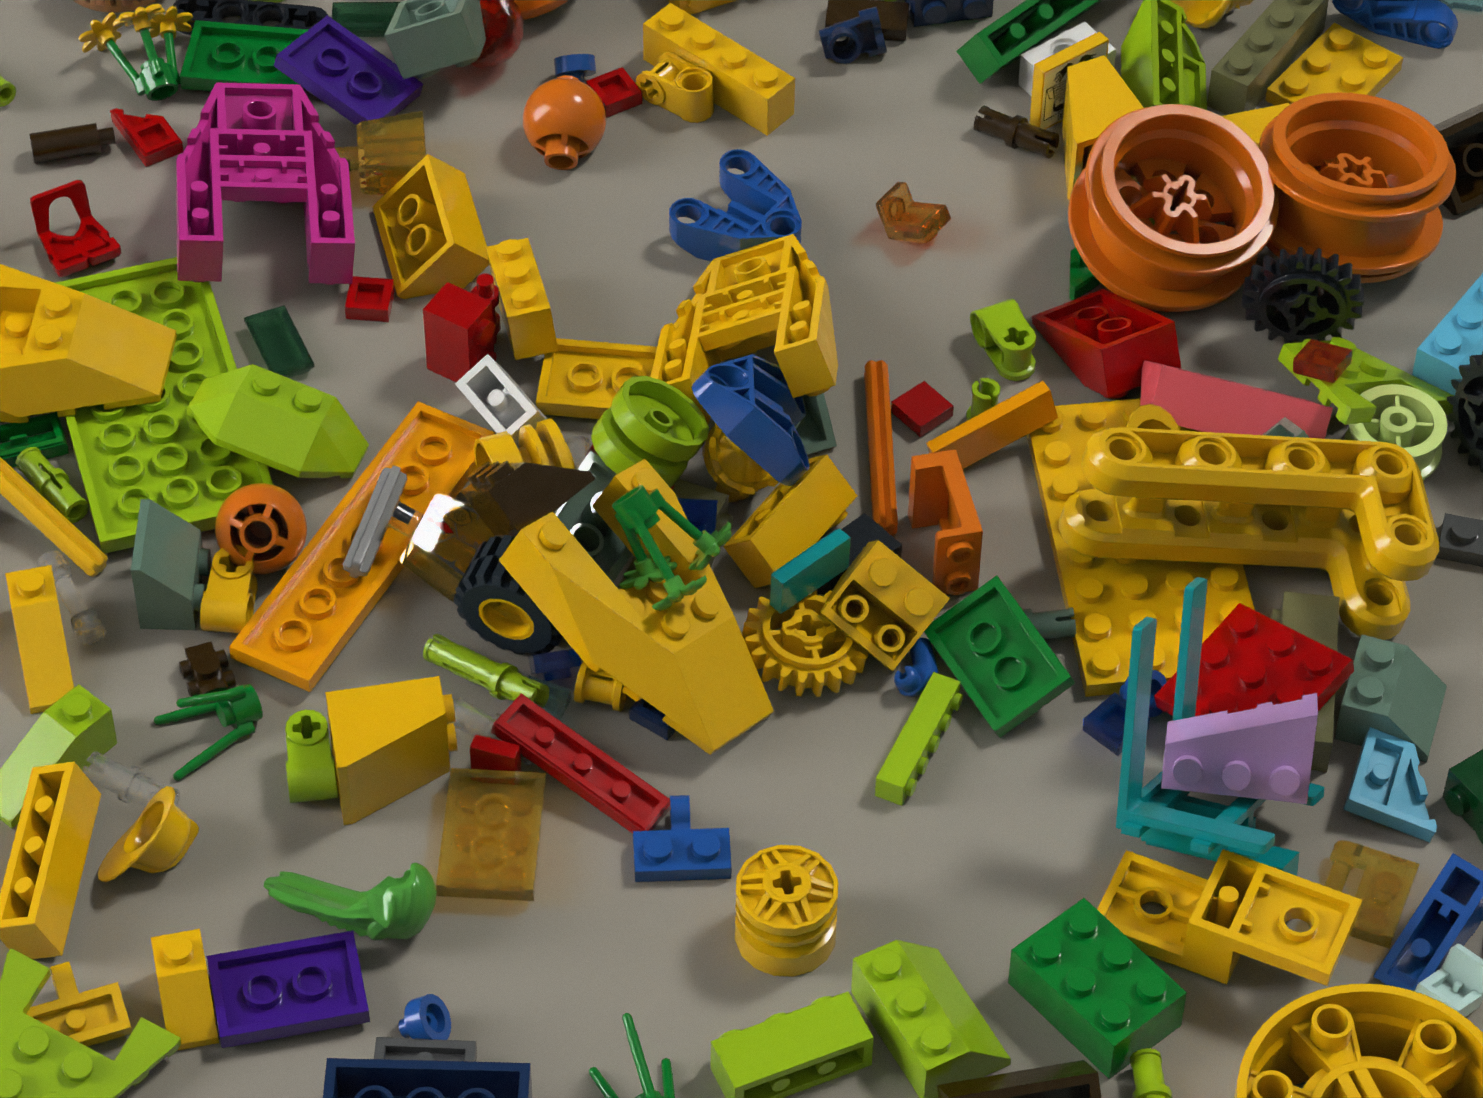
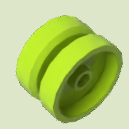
[591,376,709,488]

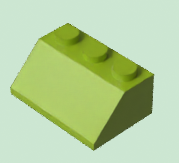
[851,939,1011,1098]

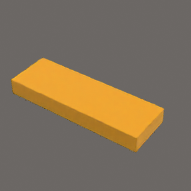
[926,380,1058,469]

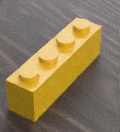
[643,3,795,136]
[0,761,101,959]

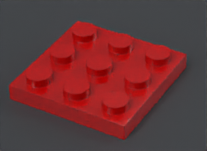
[1154,603,1354,716]

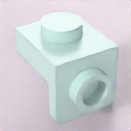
[1415,944,1483,1017]

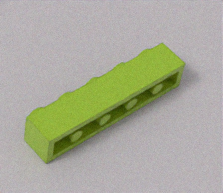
[875,672,963,806]

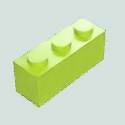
[710,991,873,1098]

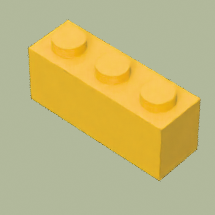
[486,238,558,360]
[723,454,858,588]

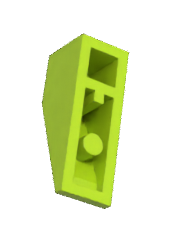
[0,684,117,829]

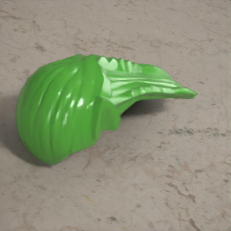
[264,862,437,941]

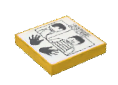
[1029,32,1109,130]

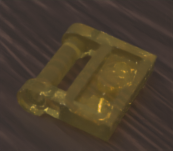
[1307,840,1419,949]

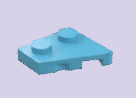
[1343,727,1437,843]

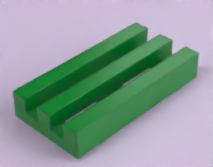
[0,412,69,468]

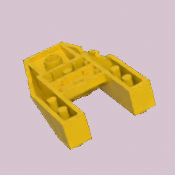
[651,234,838,424]
[0,264,177,423]
[499,459,774,755]

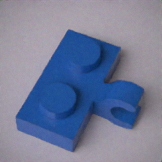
[633,795,732,882]

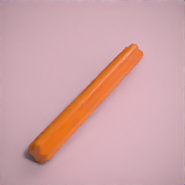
[864,360,898,536]

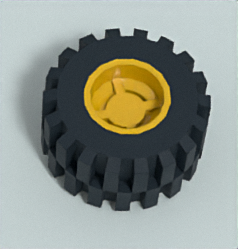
[454,535,563,656]

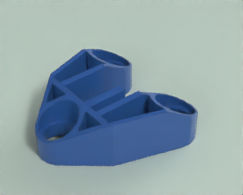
[1332,0,1458,49]
[669,149,802,261]
[692,354,810,486]

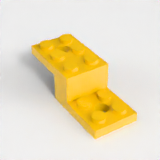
[1097,849,1363,986]

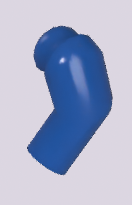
[894,638,939,697]

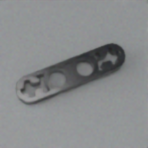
[173,0,329,35]

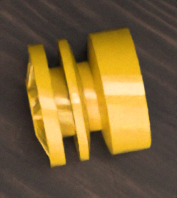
[474,418,575,469]
[735,845,838,977]

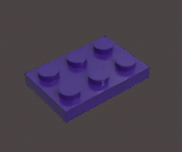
[274,15,424,136]
[206,930,370,1048]

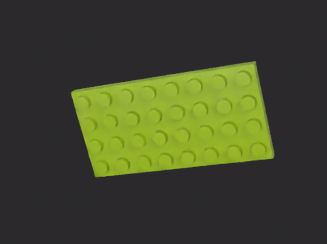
[55,257,273,553]

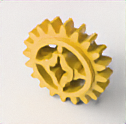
[742,590,869,697]

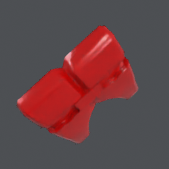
[30,180,122,278]

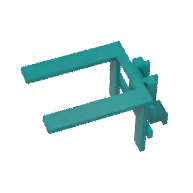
[1116,577,1325,876]

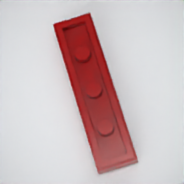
[491,694,671,834]

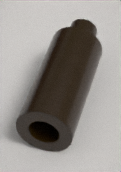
[29,123,116,163]

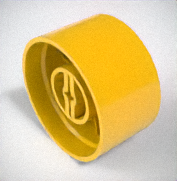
[1234,984,1483,1098]

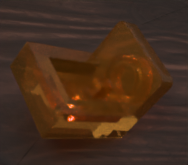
[876,182,951,244]

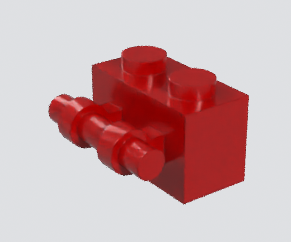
[423,273,501,382]

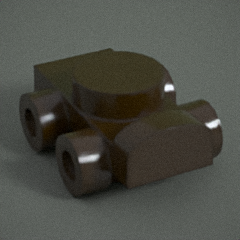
[179,641,237,697]

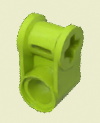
[970,298,1036,381]
[285,710,338,803]

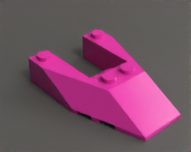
[176,82,355,285]

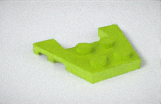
[1278,337,1454,425]
[0,948,181,1098]

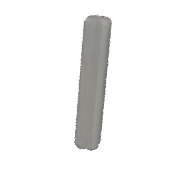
[343,466,407,578]

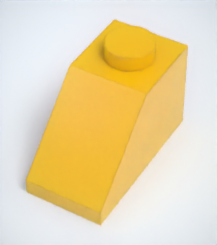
[151,929,219,1051]

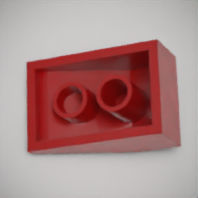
[1031,289,1181,399]

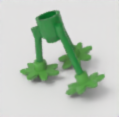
[612,485,732,611]

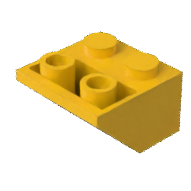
[820,540,950,671]

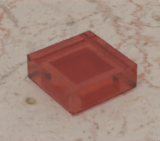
[1293,339,1352,383]

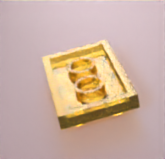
[436,768,546,901]

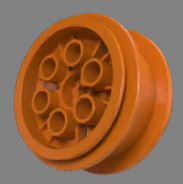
[1259,92,1456,283]
[1068,104,1279,312]

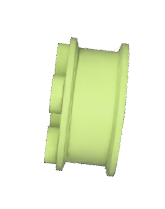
[1344,384,1448,481]

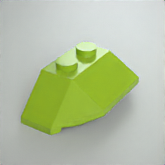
[1121,0,1207,110]
[187,364,369,478]

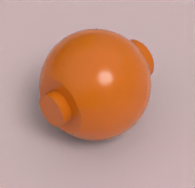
[523,75,606,170]
[215,483,307,575]

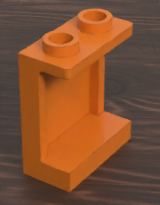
[908,449,983,595]

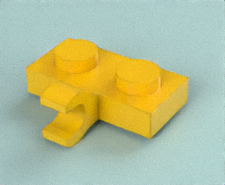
[27,961,132,1047]

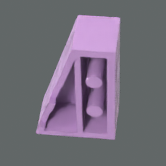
[1161,693,1318,804]

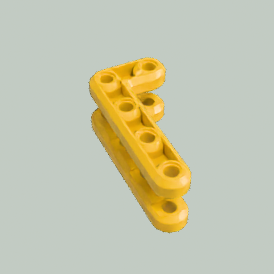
[1059,427,1439,640]

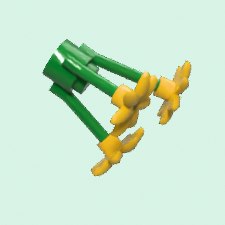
[79,4,193,101]

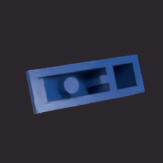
[1374,853,1483,991]

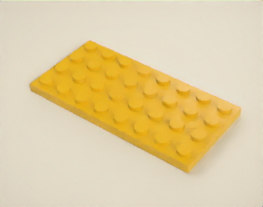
[1026,398,1255,697]

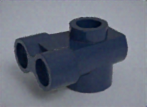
[818,7,887,64]

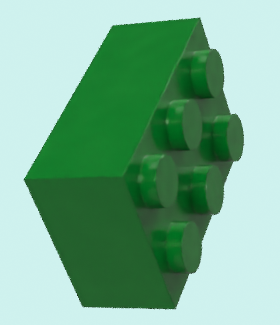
[1008,898,1187,1079]

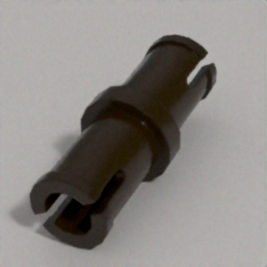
[974,105,1059,159]

